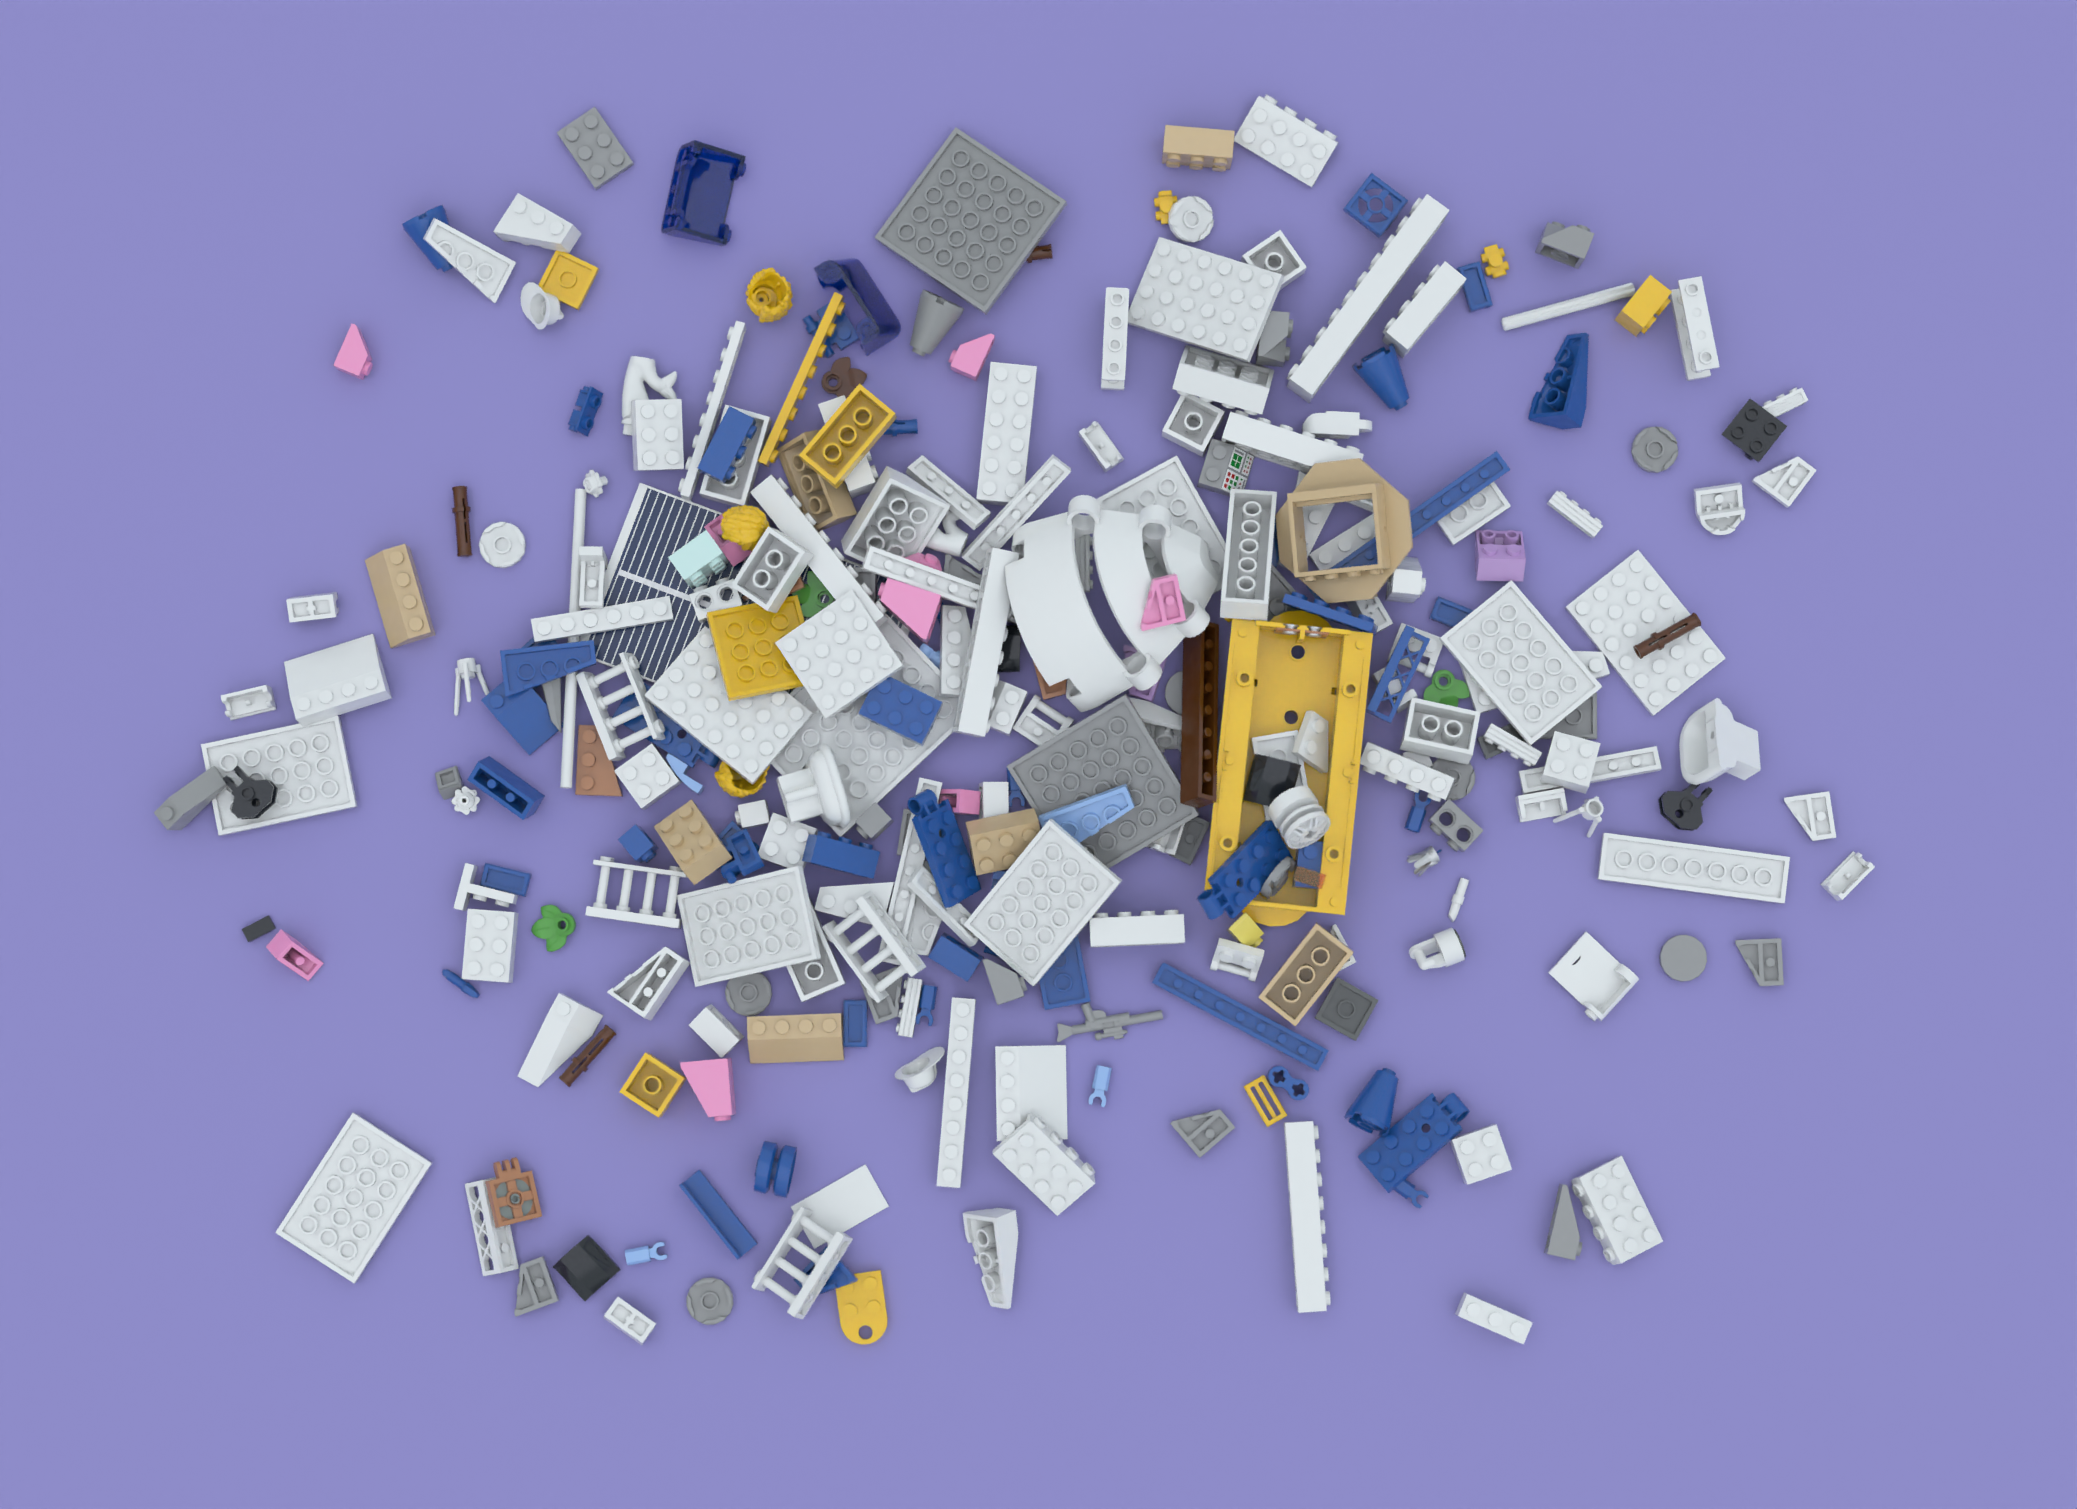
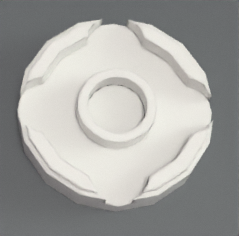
[1168,196,1214,243]
[479,522,526,568]

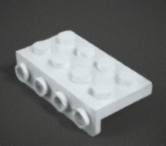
[1234,94,1339,187]
[993,1113,1095,1216]
[1571,1156,1663,1265]

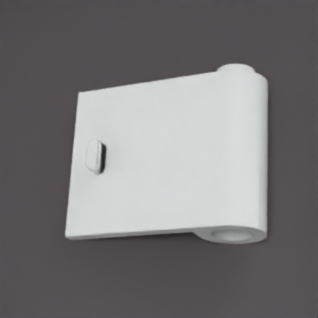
[1548,931,1639,1021]

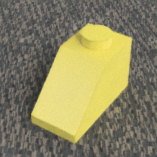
[1227,912,1264,948]

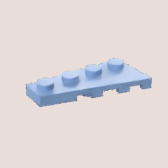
[1038,784,1135,843]

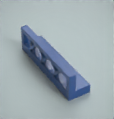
[1365,625,1430,723]

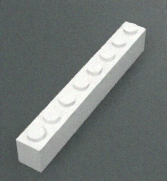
[750,474,888,627]
[952,547,1020,737]
[937,997,976,1188]
[1284,1121,1331,1313]

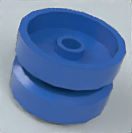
[754,1141,797,1198]

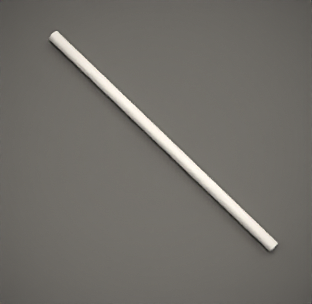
[560,489,587,789]

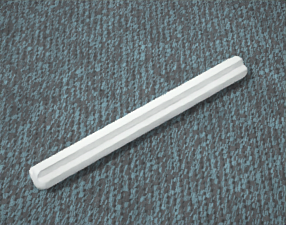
[1501,283,1635,331]

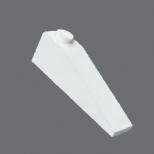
[1129,697,1182,752]
[518,993,604,1087]
[963,1208,1018,1309]

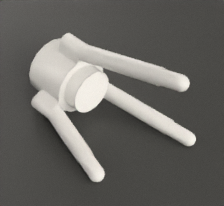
[454,658,490,716]
[1553,796,1604,838]

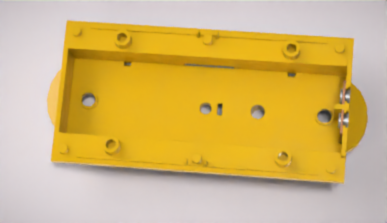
[1204,611,1373,926]

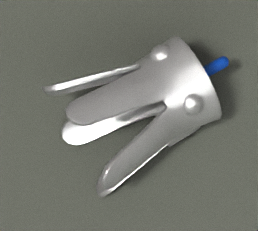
[1407,846,1442,877]

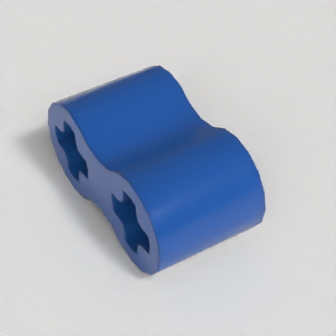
[1267,1066,1309,1100]

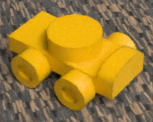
[1154,190,1177,225]
[1480,244,1509,279]

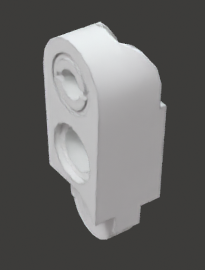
[1302,411,1372,439]

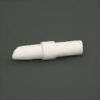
[1448,877,1469,922]

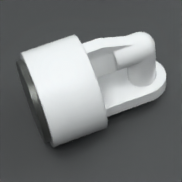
[1409,927,1466,970]

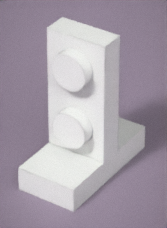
[579,546,608,608]
[454,863,518,911]

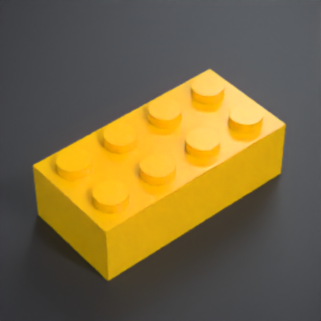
[799,383,897,489]

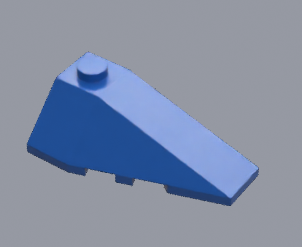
[1528,333,1589,429]

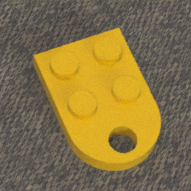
[836,1270,888,1344]

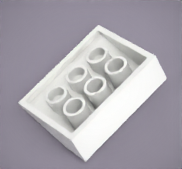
[1172,345,1274,415]
[841,466,950,562]
[284,634,392,727]
[995,1045,1068,1141]

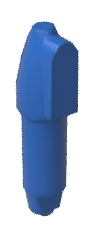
[442,969,480,998]

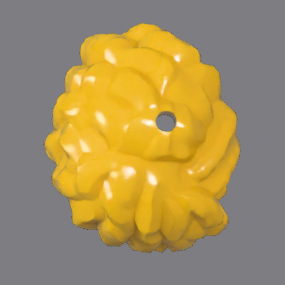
[745,267,793,323]
[720,505,770,551]
[714,761,770,798]

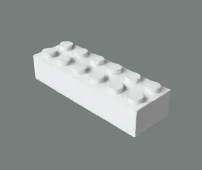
[976,362,1037,506]
[1221,410,1364,473]
[1220,489,1277,621]

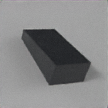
[242,915,276,942]

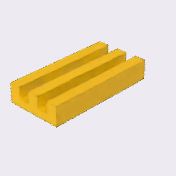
[1243,1075,1288,1127]

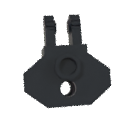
[223,765,278,820]
[1658,784,1713,831]

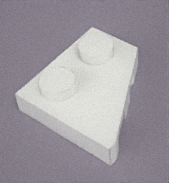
[1751,457,1816,508]
[1291,711,1328,773]

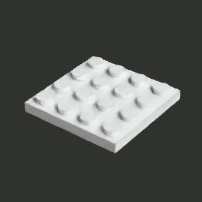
[775,589,904,720]

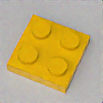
[538,250,599,311]

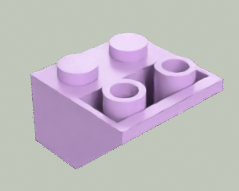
[1475,530,1526,582]

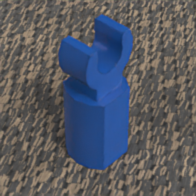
[1007,768,1025,807]
[1404,791,1432,833]
[916,984,938,1026]
[1393,1179,1429,1208]

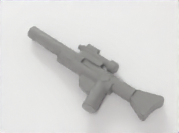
[1057,1002,1163,1042]

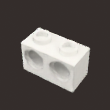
[689,577,743,623]

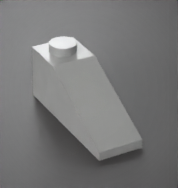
[154,766,227,830]
[1544,1183,1582,1260]

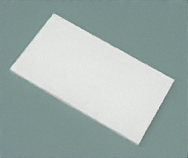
[791,1164,889,1249]

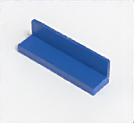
[679,1170,758,1260]

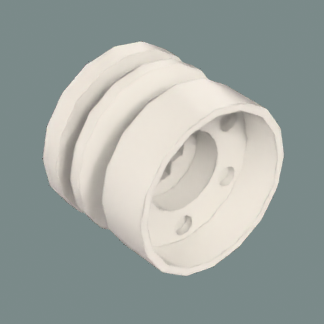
[1268,786,1331,849]

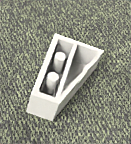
[493,193,581,253]
[1386,556,1426,603]
[814,882,895,925]
[607,947,690,1021]

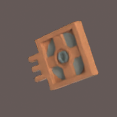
[485,1157,542,1228]

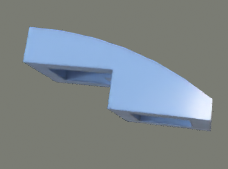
[666,753,705,795]

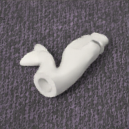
[621,356,677,436]
[926,509,969,557]

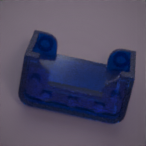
[661,140,746,246]
[814,258,901,356]

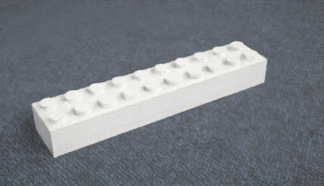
[1286,194,1449,403]

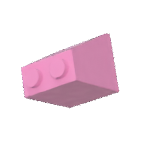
[878,578,942,645]
[680,1058,736,1121]

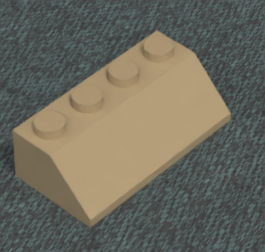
[776,429,857,532]
[365,544,435,649]
[747,1013,844,1064]

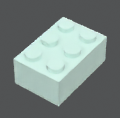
[668,530,729,589]

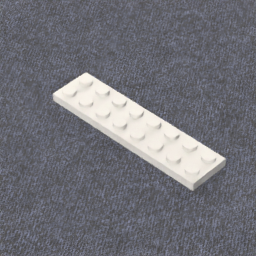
[1597,833,1790,904]

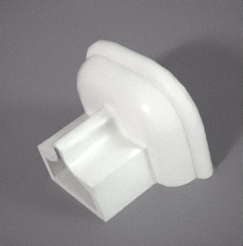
[1679,698,1761,785]
[776,744,851,828]

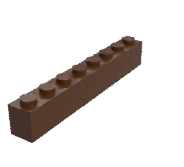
[1180,622,1219,808]

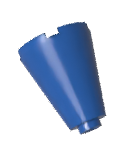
[402,205,454,272]
[1352,343,1410,411]
[1344,1068,1398,1136]

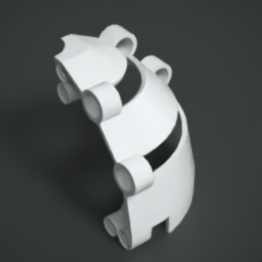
[1005,495,1219,712]

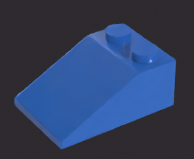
[481,682,563,755]

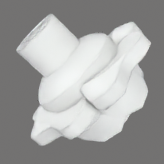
[583,469,608,498]
[451,786,480,815]

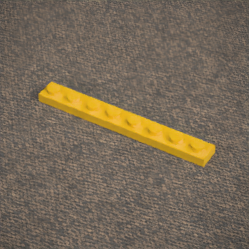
[758,292,846,467]

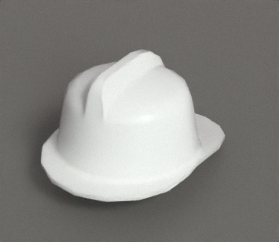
[520,282,564,329]
[894,1047,945,1093]

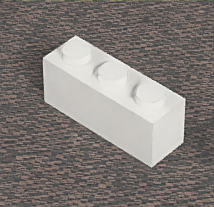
[1455,1292,1532,1345]

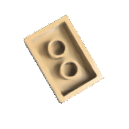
[1162,125,1235,172]
[654,799,732,885]
[965,808,1040,876]

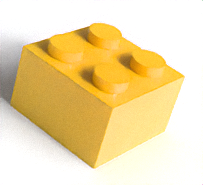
[1614,275,1672,337]
[620,1052,687,1118]

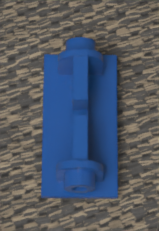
[568,386,603,437]

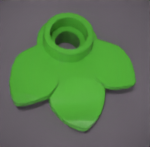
[792,571,836,618]
[1423,670,1469,707]
[531,905,576,952]

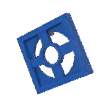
[1343,173,1408,238]

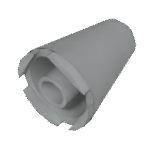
[910,290,964,357]

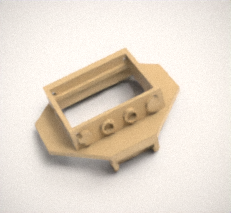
[1275,458,1413,603]

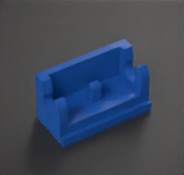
[928,932,984,982]

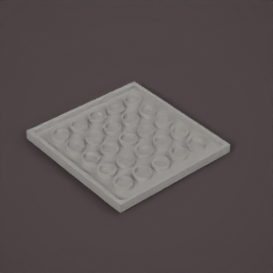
[875,127,1067,315]
[1006,694,1200,868]

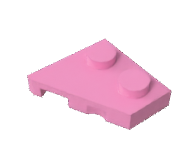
[1140,573,1186,631]

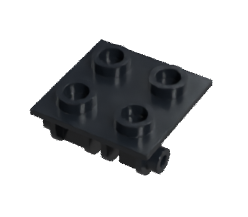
[1721,399,1787,463]

